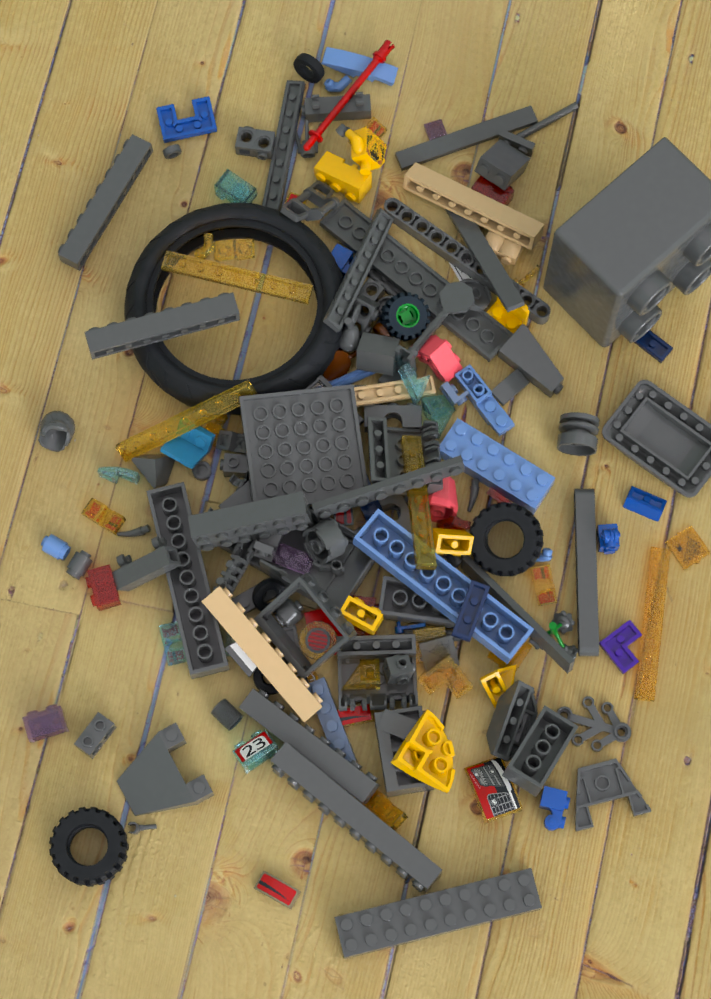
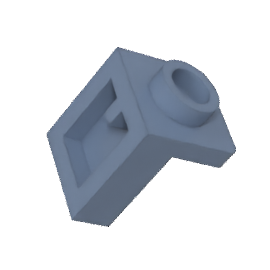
[439,381,469,407]

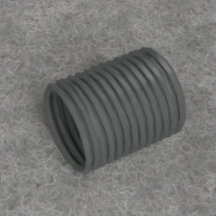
[211,699,243,731]

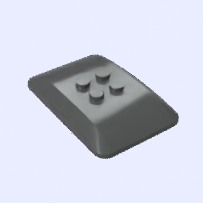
[602,380,711,498]

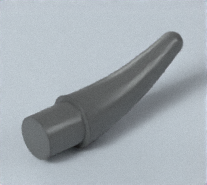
[467,479,480,512]
[117,524,151,537]

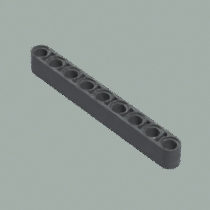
[574,489,599,656]

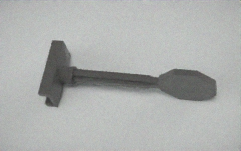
[395,281,475,376]

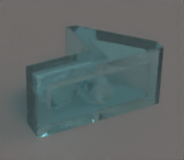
[398,363,430,405]

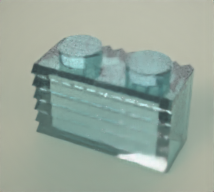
[214,169,257,203]

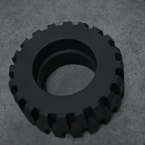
[468,502,544,576]
[49,807,129,887]

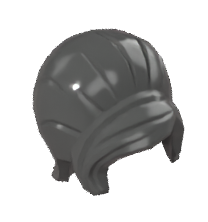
[38,411,75,452]

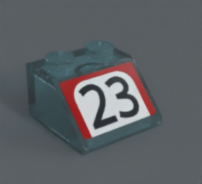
[232,729,279,774]

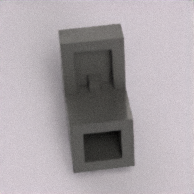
[253,534,285,562]

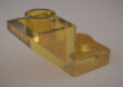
[362,790,408,831]

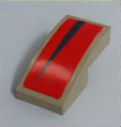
[254,871,301,909]

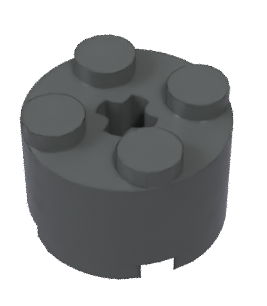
[303,519,348,565]

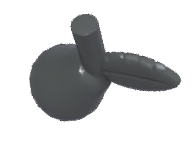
[339,304,361,352]

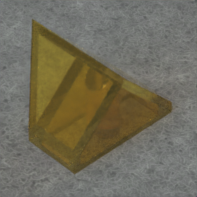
[341,659,380,691]

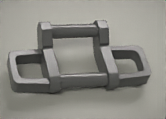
[280,180,340,222]

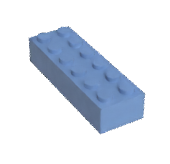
[440,418,555,514]

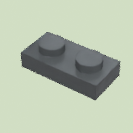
[498,129,535,157]

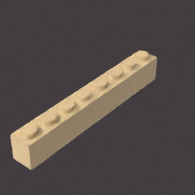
[403,162,545,250]
[201,586,323,722]

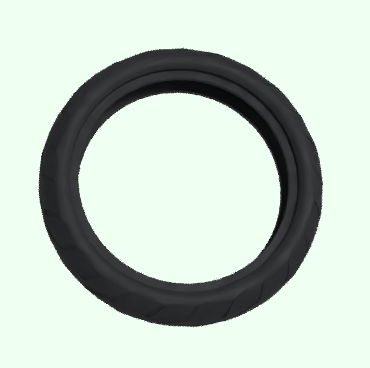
[124,203,346,415]

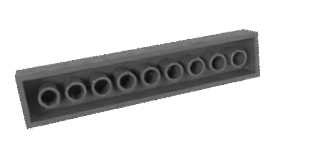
[146,482,230,679]
[270,742,442,893]
[334,868,542,959]

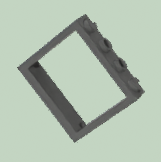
[254,572,358,679]

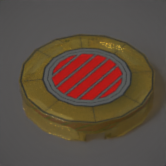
[299,621,337,660]

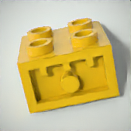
[487,296,529,334]

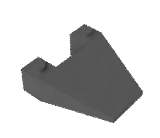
[117,722,214,816]

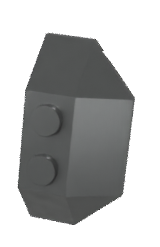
[486,680,538,762]

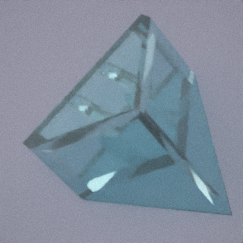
[421,395,456,440]

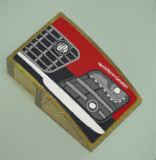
[464,757,523,824]

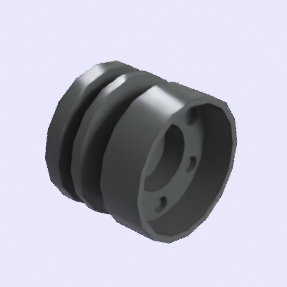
[557,412,600,456]

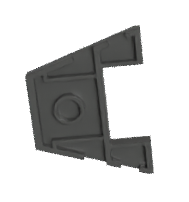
[575,758,651,832]

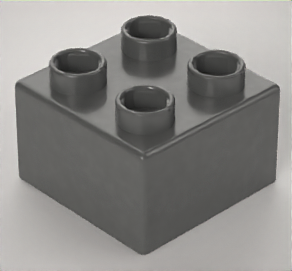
[543,137,711,347]

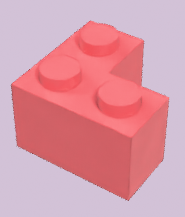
[411,335,463,382]

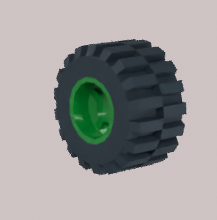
[379,292,430,341]

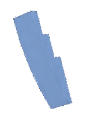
[321,47,398,86]

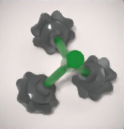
[529,610,579,659]

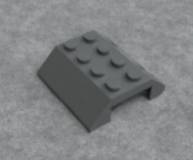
[367,417,443,497]
[337,634,418,711]

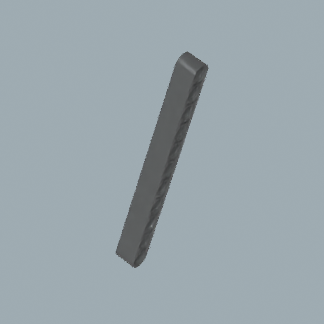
[384,198,551,325]

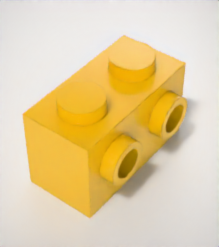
[426,528,474,556]
[340,596,383,635]

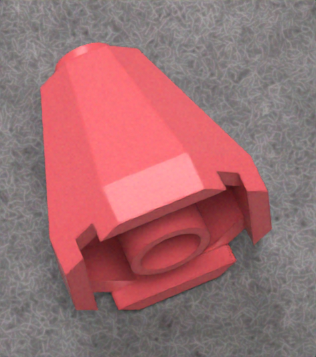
[418,476,458,524]

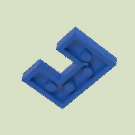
[156,96,217,143]

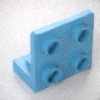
[160,417,215,469]

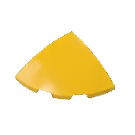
[391,709,455,793]

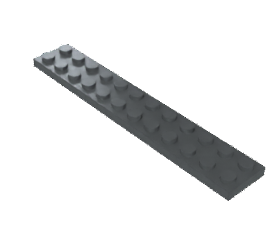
[320,198,513,362]

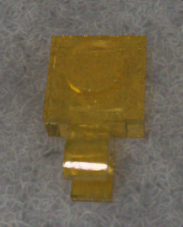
[205,414,228,447]

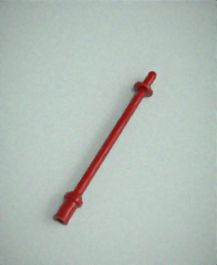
[303,40,395,151]

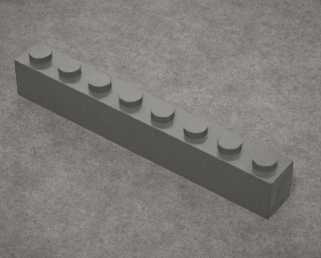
[58,134,153,271]
[85,292,240,360]
[239,689,380,804]

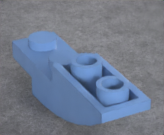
[455,364,515,437]

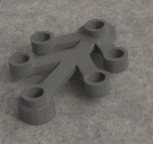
[557,696,631,752]

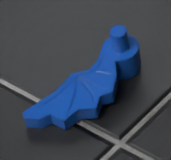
[395,621,426,634]

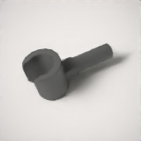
[128,822,157,835]

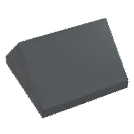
[356,332,400,376]

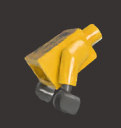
[336,123,387,175]

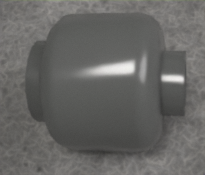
[275,599,304,627]

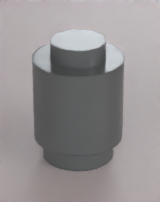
[66,550,93,580]

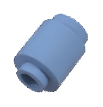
[41,534,71,560]

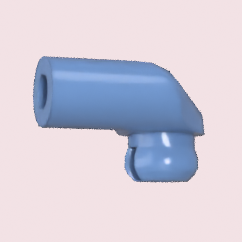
[324,75,352,92]
[535,548,553,562]

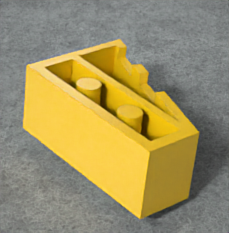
[314,151,372,204]

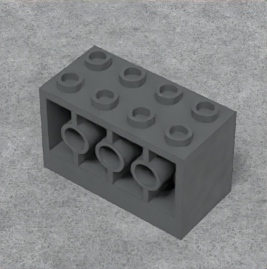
[374,705,434,797]

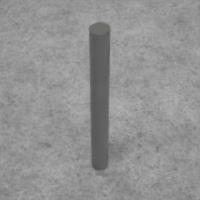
[516,102,579,138]

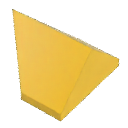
[480,664,517,708]

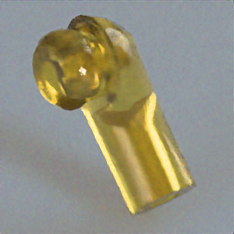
[195,233,213,261]

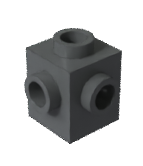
[382,654,415,685]

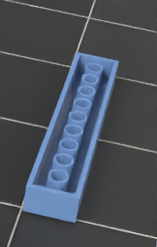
[353,509,534,664]

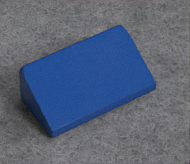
[623,486,667,522]

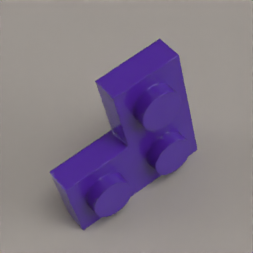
[599,620,642,674]

